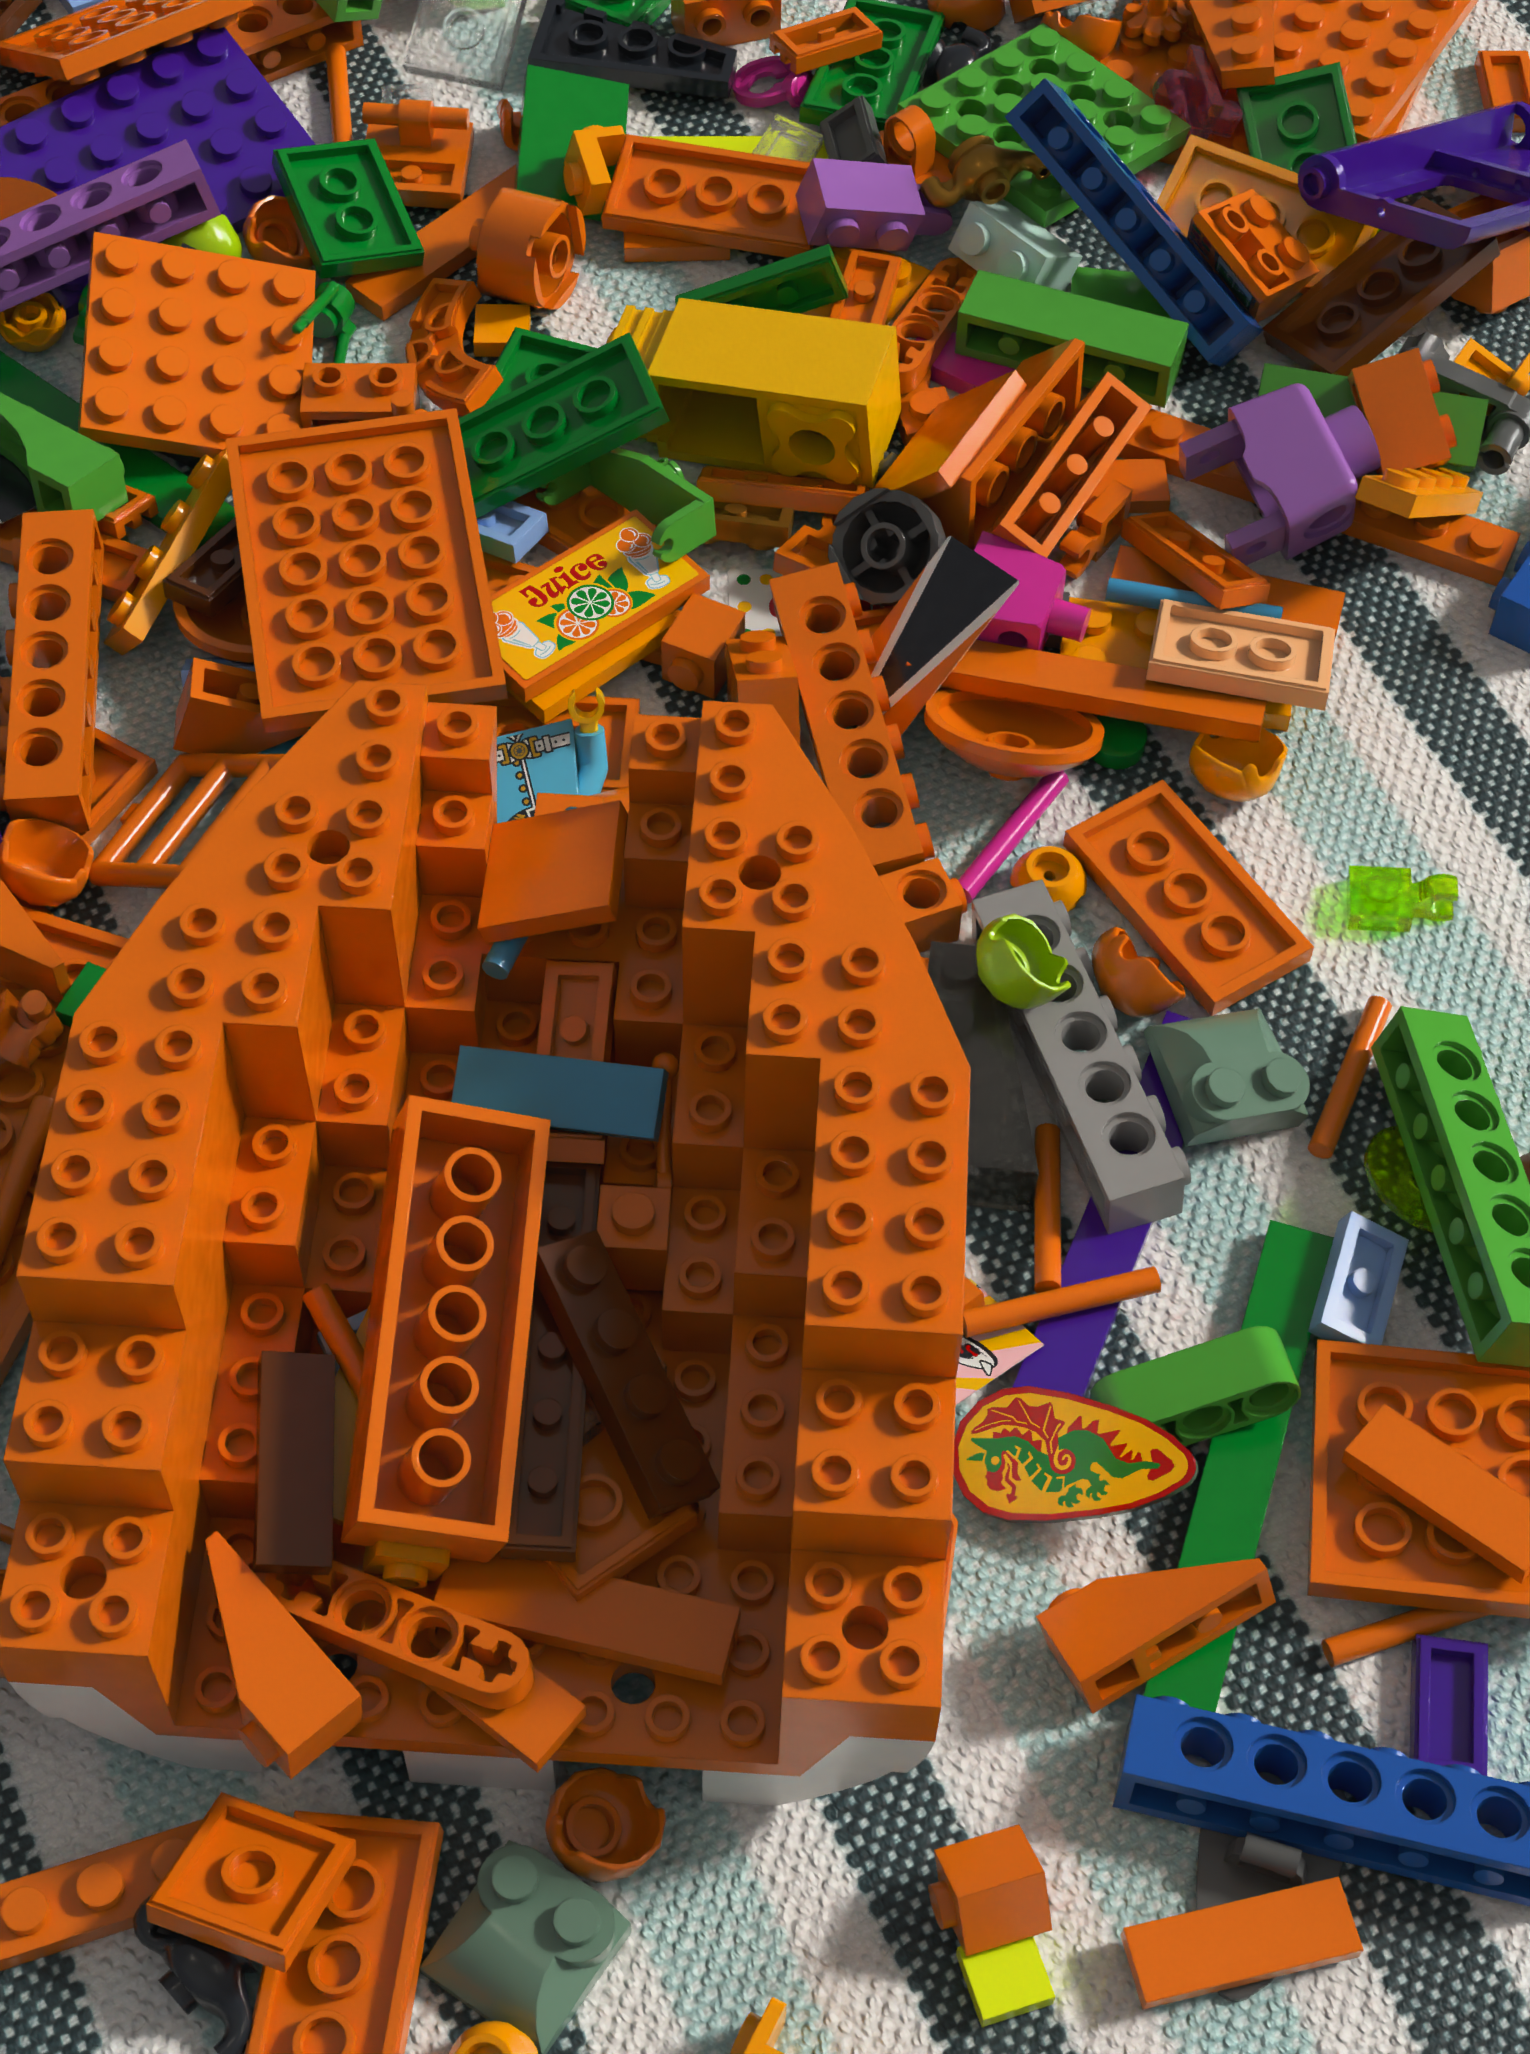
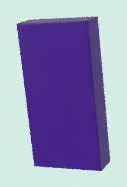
[1409,1634,1488,1776]

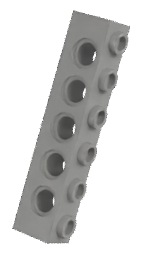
[972,879,1191,1234]

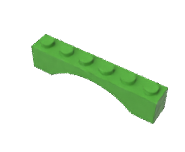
[0,392,129,522]

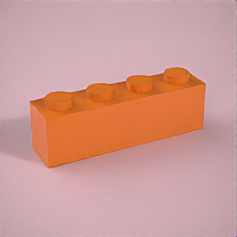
[988,372,1152,558]

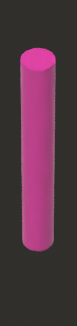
[958,771,1069,904]

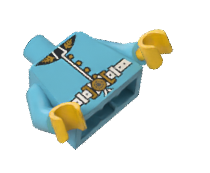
[497,687,609,823]

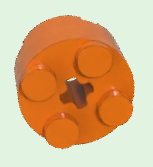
[469,187,586,310]

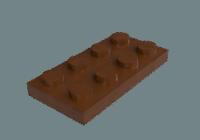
[1262,196,1500,376]

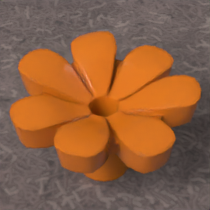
[1122,0,1188,46]

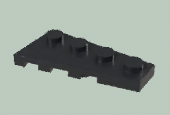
[528,0,737,99]

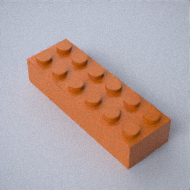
[341,1095,551,1563]

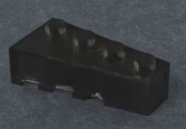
[928,941,1039,1213]

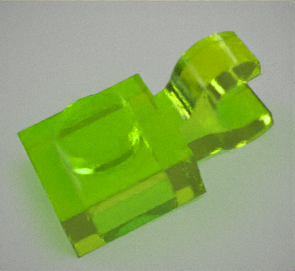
[1346,866,1458,932]

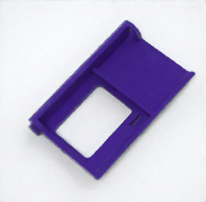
[1298,101,1530,249]

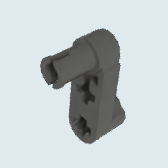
[1398,332,1530,475]

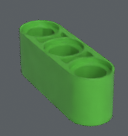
[1090,1326,1301,1446]

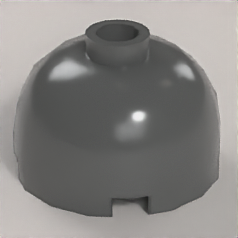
[828,488,947,606]

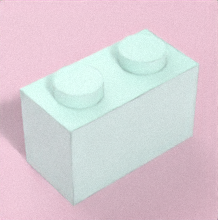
[948,201,1083,291]

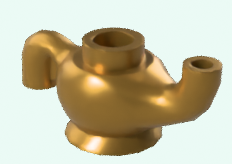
[920,135,1051,208]

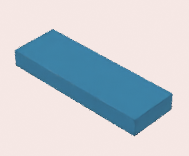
[451,1045,669,1142]

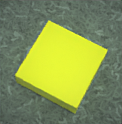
[956,1936,1055,2028]

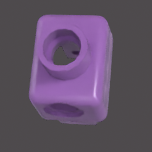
[1179,383,1381,565]

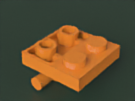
[362,99,474,209]

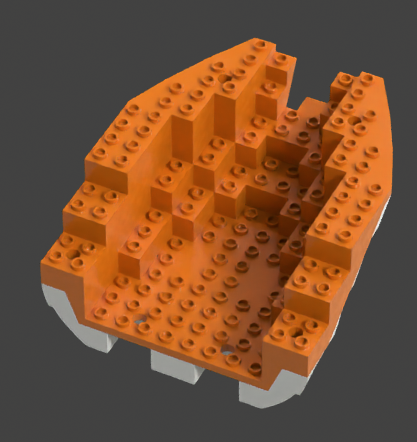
[0,680,971,1806]

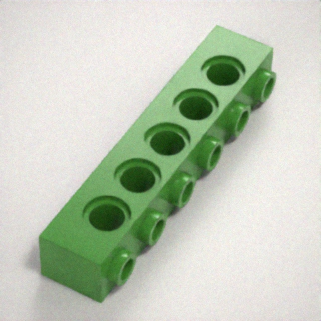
[1371,1006,1530,1367]

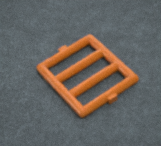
[88,753,285,889]

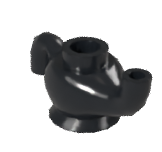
[923,26,992,89]
[133,1892,257,2054]

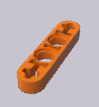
[892,257,978,395]
[264,1560,534,1710]

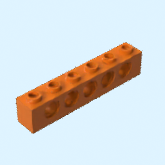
[0,509,104,832]
[769,562,935,876]

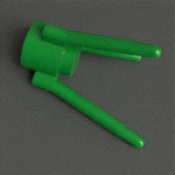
[292,281,356,363]

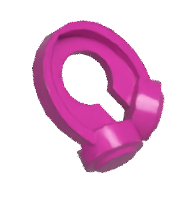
[732,56,813,108]

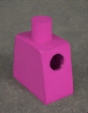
[974,531,1091,651]

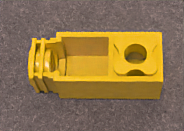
[606,298,902,488]

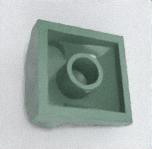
[1143,1008,1310,1147]
[419,1840,632,2054]

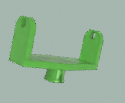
[536,447,717,563]

